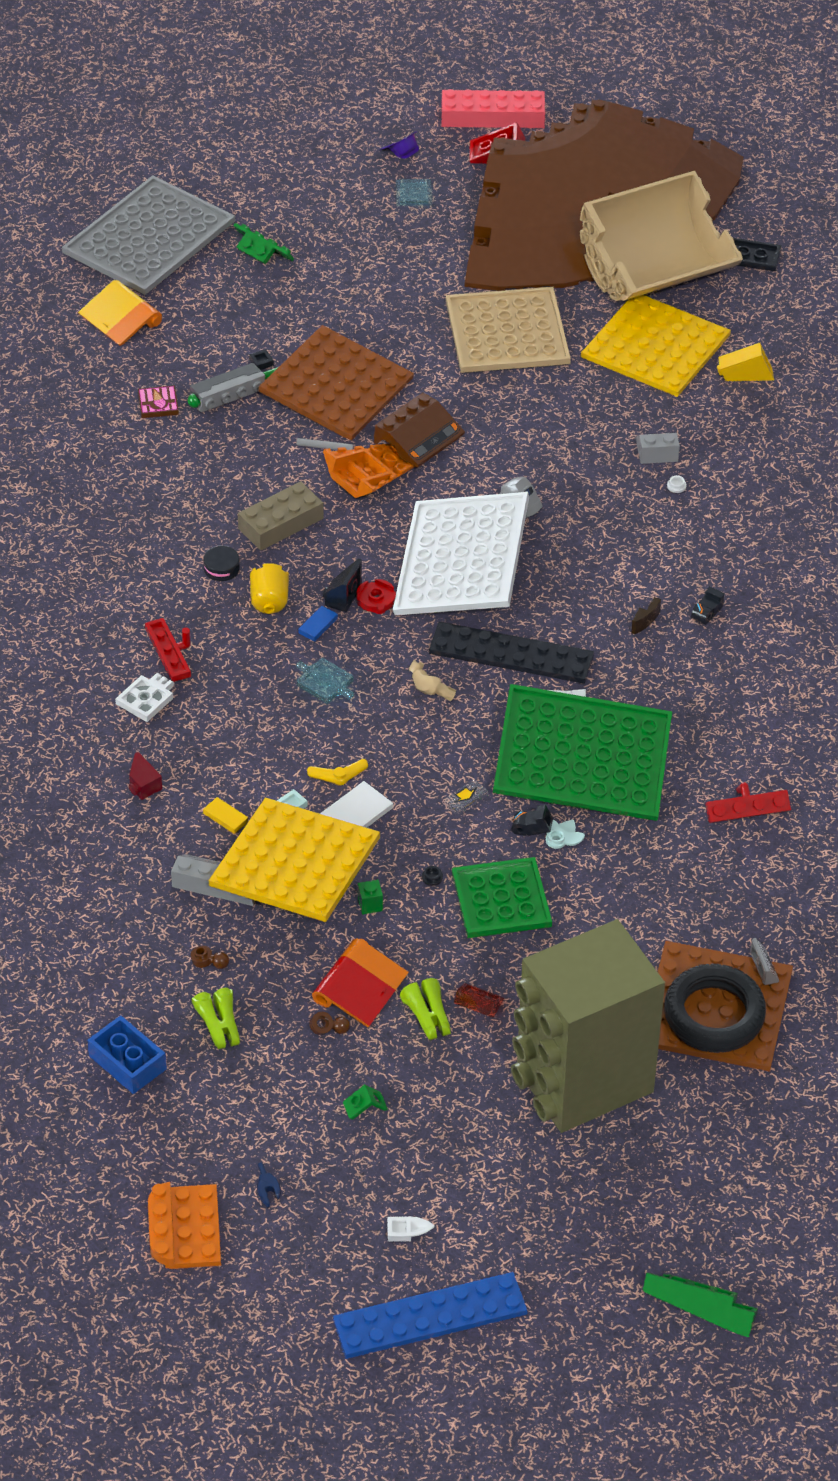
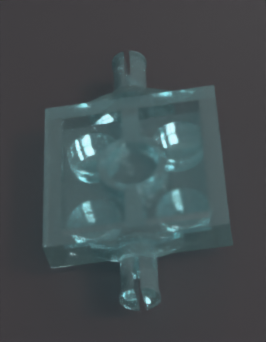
[296,657,354,704]

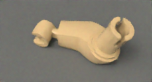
[409,660,456,701]

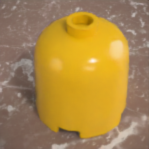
[250,564,289,614]

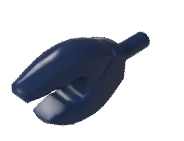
[257,1162,281,1208]

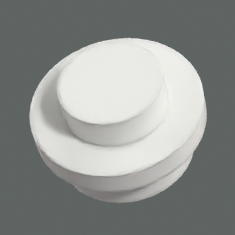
[667,476,686,493]

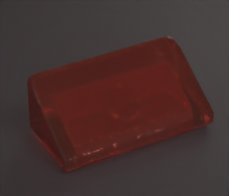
[454,983,504,1018]

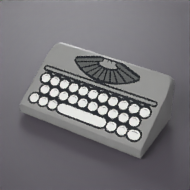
[750,938,779,985]

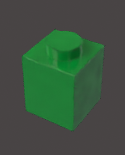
[358,880,383,915]

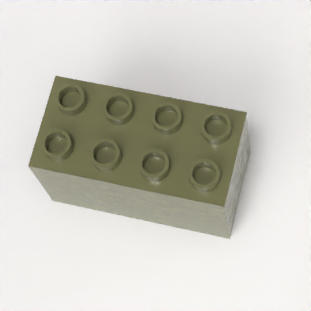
[511,919,665,1133]

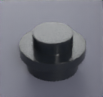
[422,866,443,886]

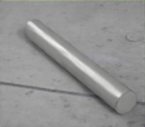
[297,438,354,450]

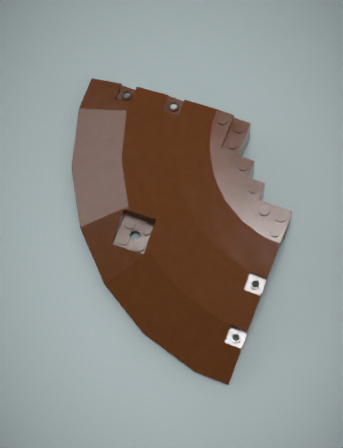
[464,100,744,291]

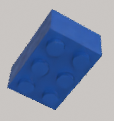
[87,1015,167,1094]

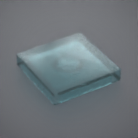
[396,179,432,206]

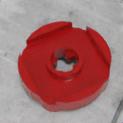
[357,579,396,614]

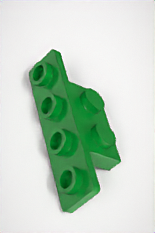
[233,223,294,264]

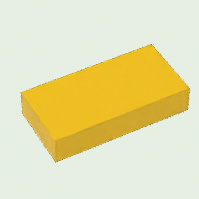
[203,797,248,834]

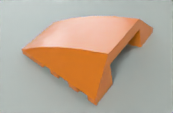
[323,443,415,498]

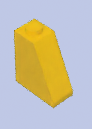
[717,343,774,381]

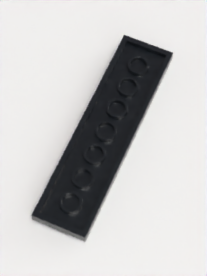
[429,622,594,684]

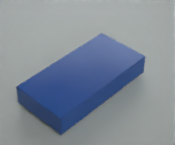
[298,606,338,642]

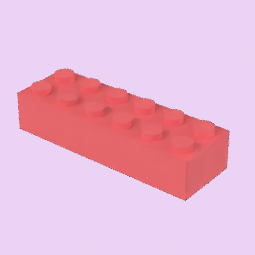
[442,89,545,128]

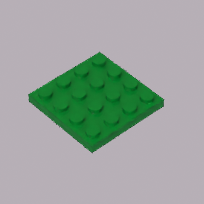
[452,857,552,938]

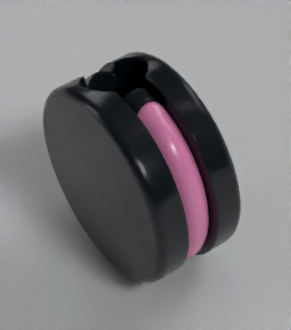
[203,546,240,581]

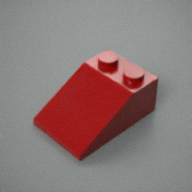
[469,122,526,164]

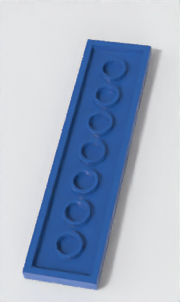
[333,1272,527,1359]

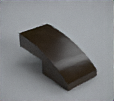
[631,597,661,634]

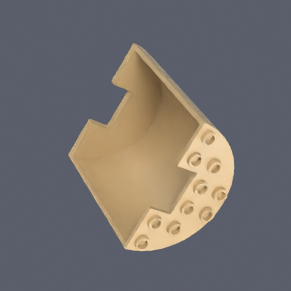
[580,171,743,301]

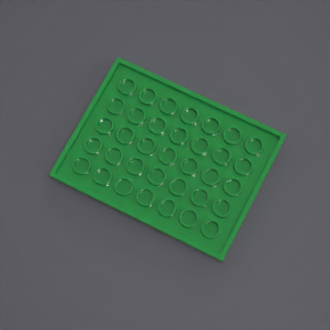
[493,684,672,821]

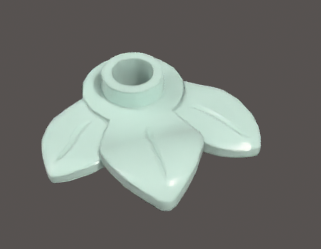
[546,820,585,849]

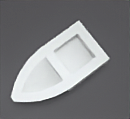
[387,1217,434,1241]

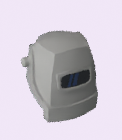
[499,477,542,517]

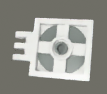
[116,673,174,722]

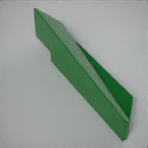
[643,1272,758,1337]

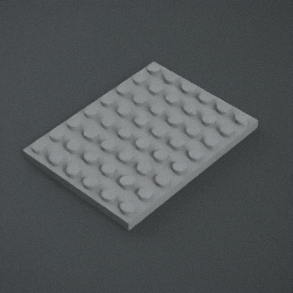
[62,175,235,295]

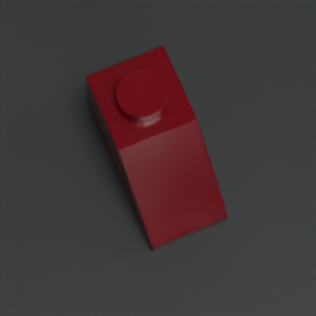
[129,752,163,800]

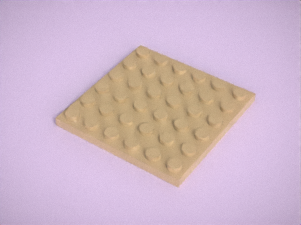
[446,287,571,373]

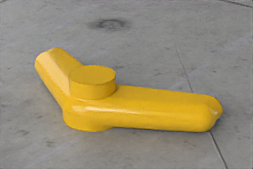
[307,759,368,785]

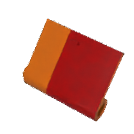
[312,938,409,1027]

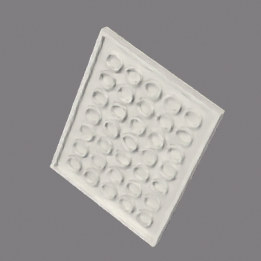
[393,492,529,615]

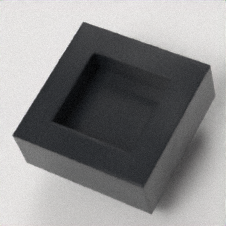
[249,349,274,370]

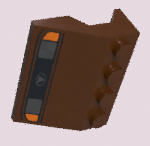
[373,392,465,468]

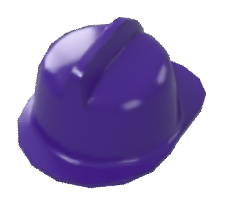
[380,131,419,158]

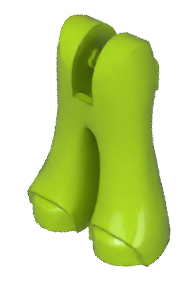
[400,978,451,1040]
[191,988,240,1049]

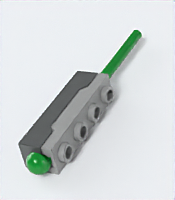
[187,363,278,412]

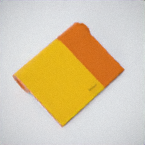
[78,280,162,346]

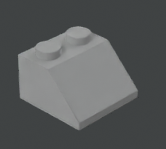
[635,433,680,464]

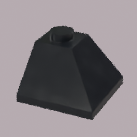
[323,559,362,612]

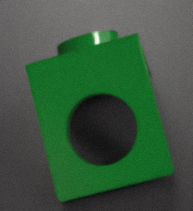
[343,1085,388,1120]

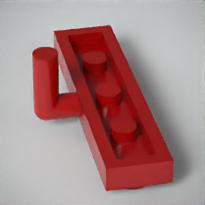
[145,618,191,682]
[705,782,791,823]

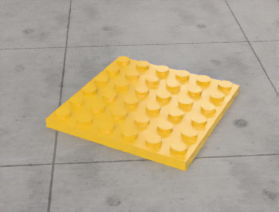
[581,295,731,397]
[209,797,380,922]

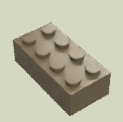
[238,481,324,551]

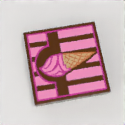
[138,385,179,418]

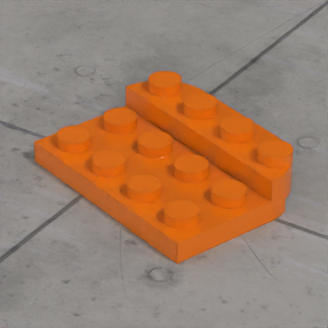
[148,1182,221,1269]

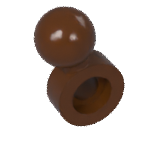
[190,946,229,969]
[309,1012,350,1035]

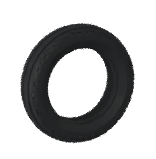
[664,964,766,1053]

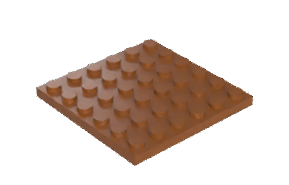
[259,325,414,441]
[658,941,793,1072]

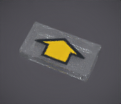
[444,779,488,816]

